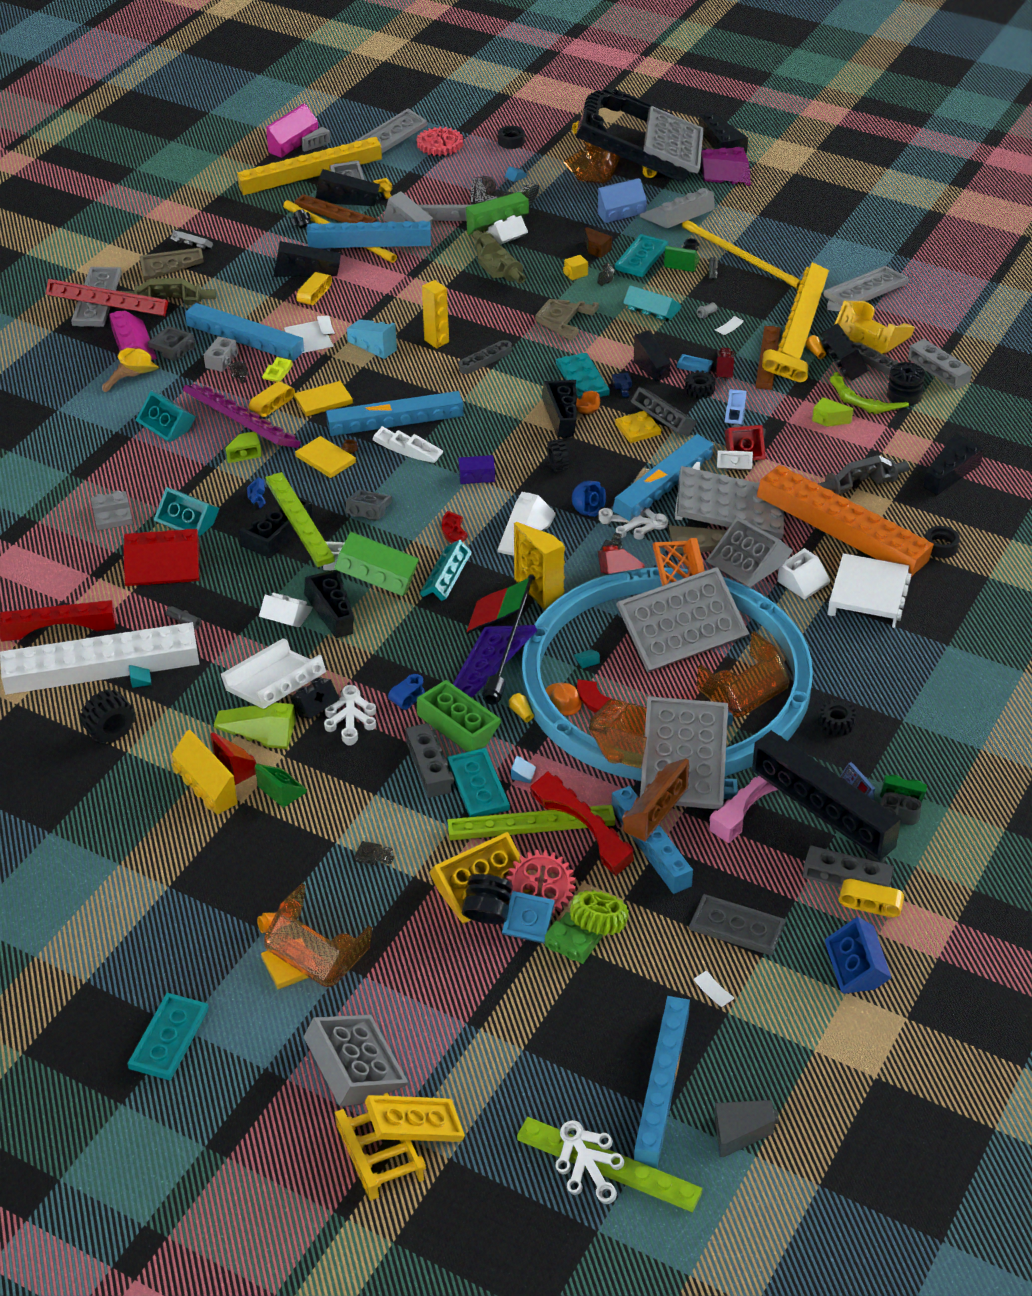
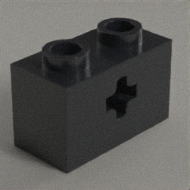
[291,677,340,719]

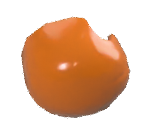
[576,391,600,415]

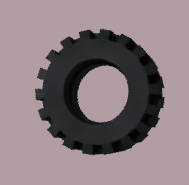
[80,689,136,744]

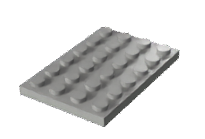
[643,106,703,173]
[677,466,784,539]
[616,567,749,673]
[640,696,728,809]

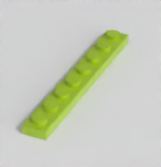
[265,472,335,567]
[447,804,615,841]
[517,1117,703,1212]

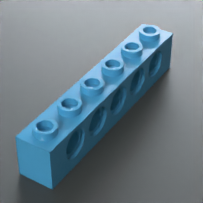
[611,786,693,894]

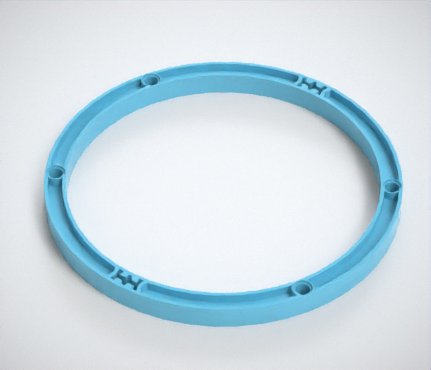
[522,567,813,781]

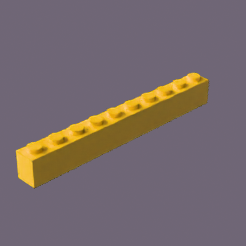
[237,137,382,195]
[777,262,829,359]

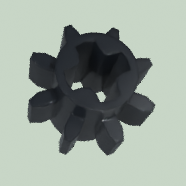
[292,209,311,228]

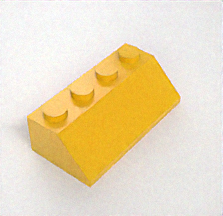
[171,729,238,815]

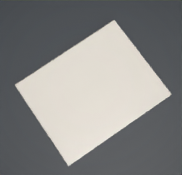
[284,321,334,353]

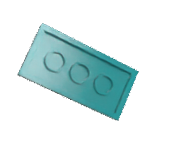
[615,234,668,277]
[556,353,610,399]
[447,748,510,817]
[127,993,209,1081]

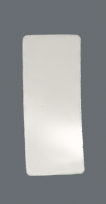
[317,316,335,334]
[715,316,744,335]
[694,971,734,1007]

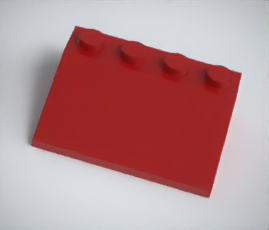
[124,529,200,586]

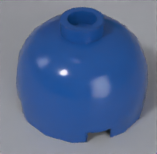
[572,481,606,517]

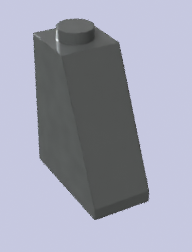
[714,1100,779,1157]

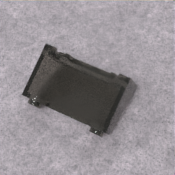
[470,175,539,209]

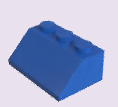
[825,916,892,994]

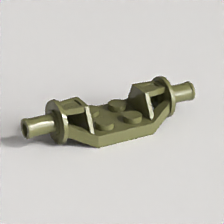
[472,230,526,284]
[120,278,216,305]

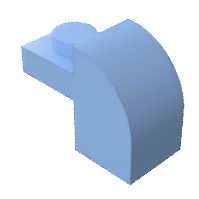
[725,389,747,425]

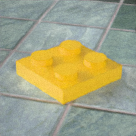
[615,411,661,443]

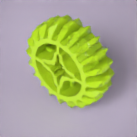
[569,890,629,936]

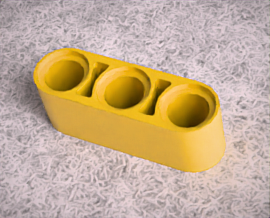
[296,272,332,306]
[762,349,808,382]
[249,381,295,417]
[839,879,904,918]

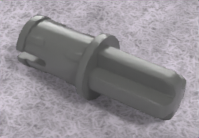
[166,606,201,629]

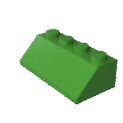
[466,192,529,235]
[334,532,419,596]
[417,680,501,752]

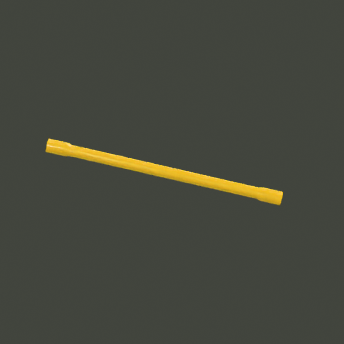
[283,200,397,263]
[682,220,801,289]

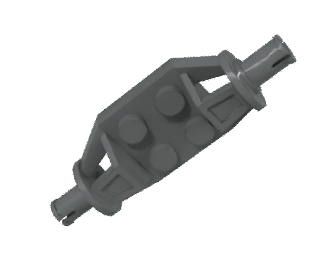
[817,455,909,495]

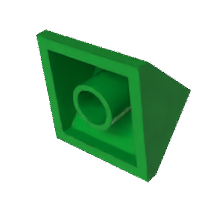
[664,246,700,272]
[255,764,308,808]

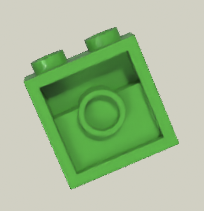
[545,912,603,964]

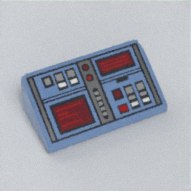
[840,762,875,799]

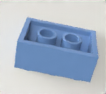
[598,178,647,223]

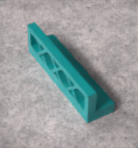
[420,540,472,601]

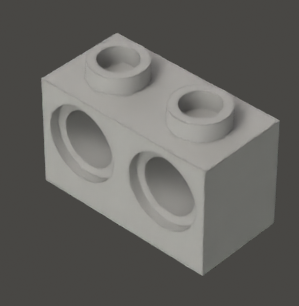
[203,336,238,372]

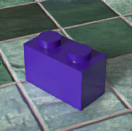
[458,455,495,484]

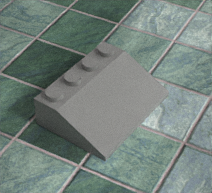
[640,188,715,228]
[706,516,793,588]
[304,1015,408,1106]

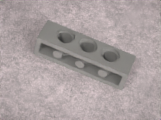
[908,339,972,390]

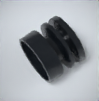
[887,362,925,406]
[461,874,513,924]

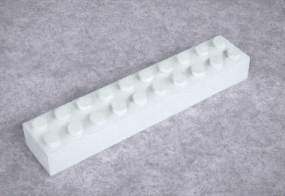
[0,622,199,695]

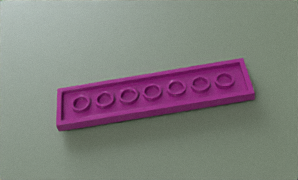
[183,384,301,448]

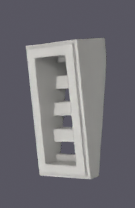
[302,127,330,152]

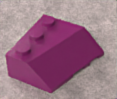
[700,147,751,186]

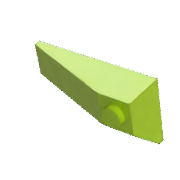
[214,702,296,749]

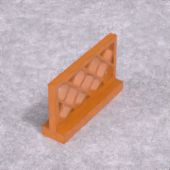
[652,538,705,586]

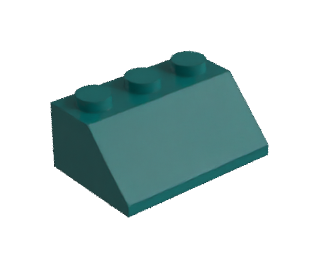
[623,285,681,321]
[135,391,196,442]
[154,487,219,537]

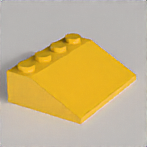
[514,522,565,610]
[429,832,532,924]

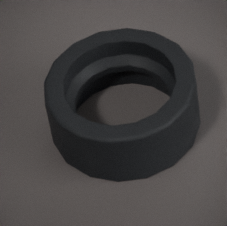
[498,126,525,149]
[925,526,960,558]

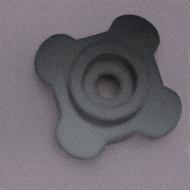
[683,238,699,251]

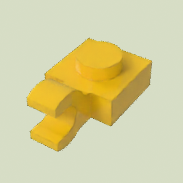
[373,178,392,199]

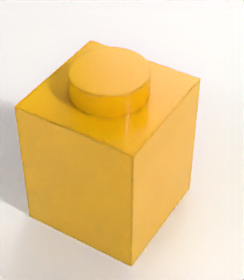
[563,255,588,280]

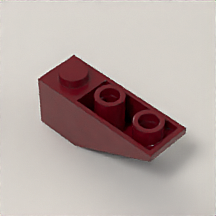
[716,348,734,378]

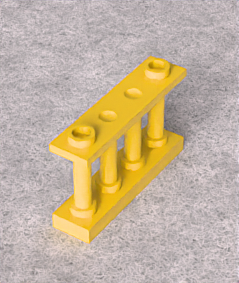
[335,1092,426,1201]

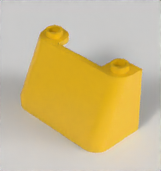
[835,300,915,354]

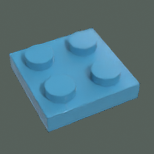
[502,891,555,944]

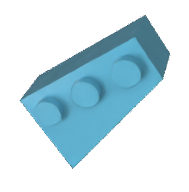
[347,320,397,359]

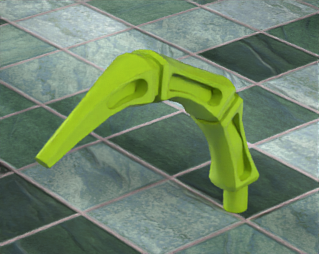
[829,372,909,414]

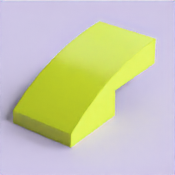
[262,357,293,382]

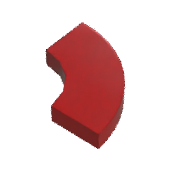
[442,511,468,544]
[577,679,612,717]

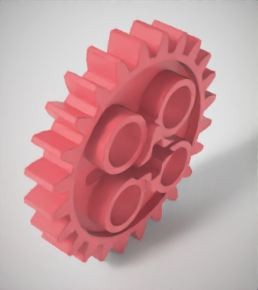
[417,126,463,156]
[506,850,576,916]

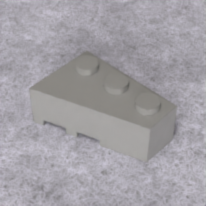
[383,191,433,225]

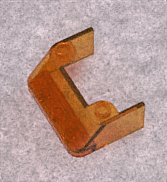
[564,140,620,183]
[697,631,790,717]
[589,699,647,769]
[264,883,372,987]

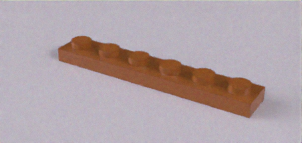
[295,194,377,223]
[756,326,781,390]

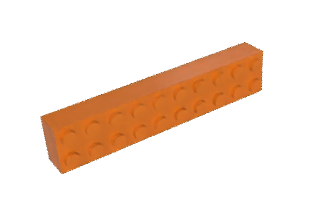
[757,465,934,577]

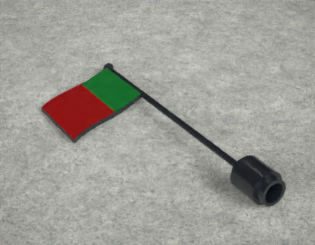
[466,574,535,705]

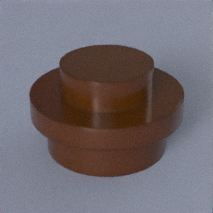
[341,439,359,454]

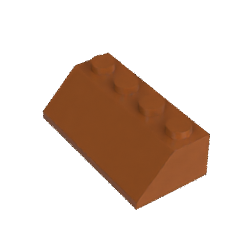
[622,758,689,842]

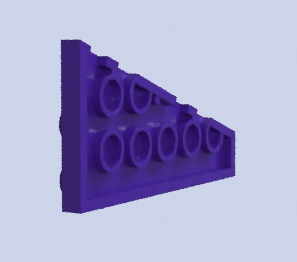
[453,625,537,698]

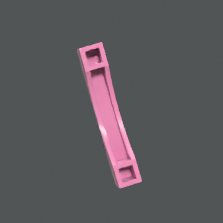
[709,776,778,843]

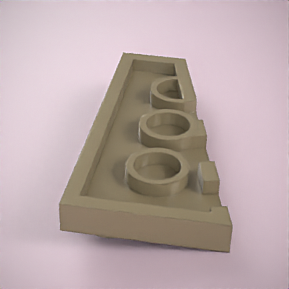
[140,248,204,281]
[668,525,727,554]

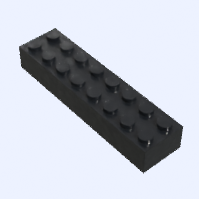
[752,730,901,861]

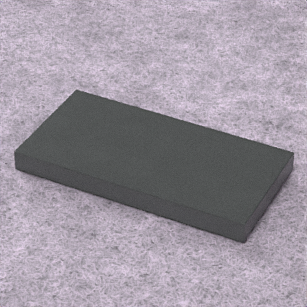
[689,894,786,956]

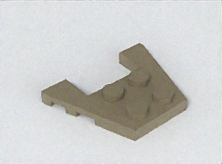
[535,299,599,341]

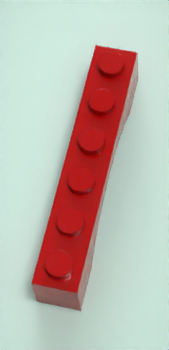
[0,600,116,642]
[530,771,634,876]

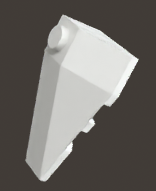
[498,492,556,556]

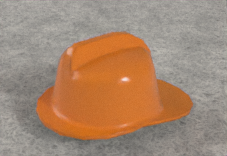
[545,682,582,716]

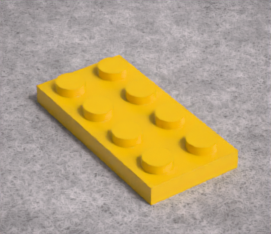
[365,1095,465,1142]

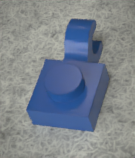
[247,477,266,508]

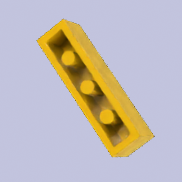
[422,280,449,349]

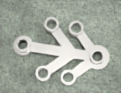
[599,508,668,540]
[324,685,376,745]
[555,1120,624,1204]

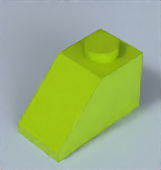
[812,397,853,427]
[225,431,262,463]

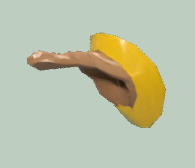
[102,348,159,392]

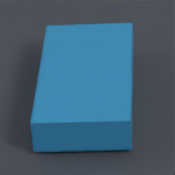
[677,354,713,373]

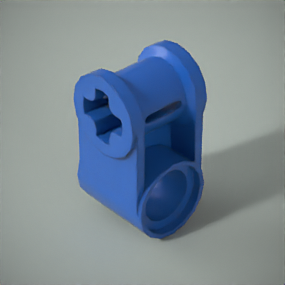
[388,674,425,710]

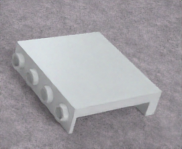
[828,553,911,628]
[221,638,326,709]

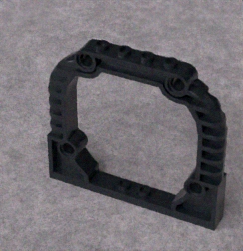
[576,89,689,183]

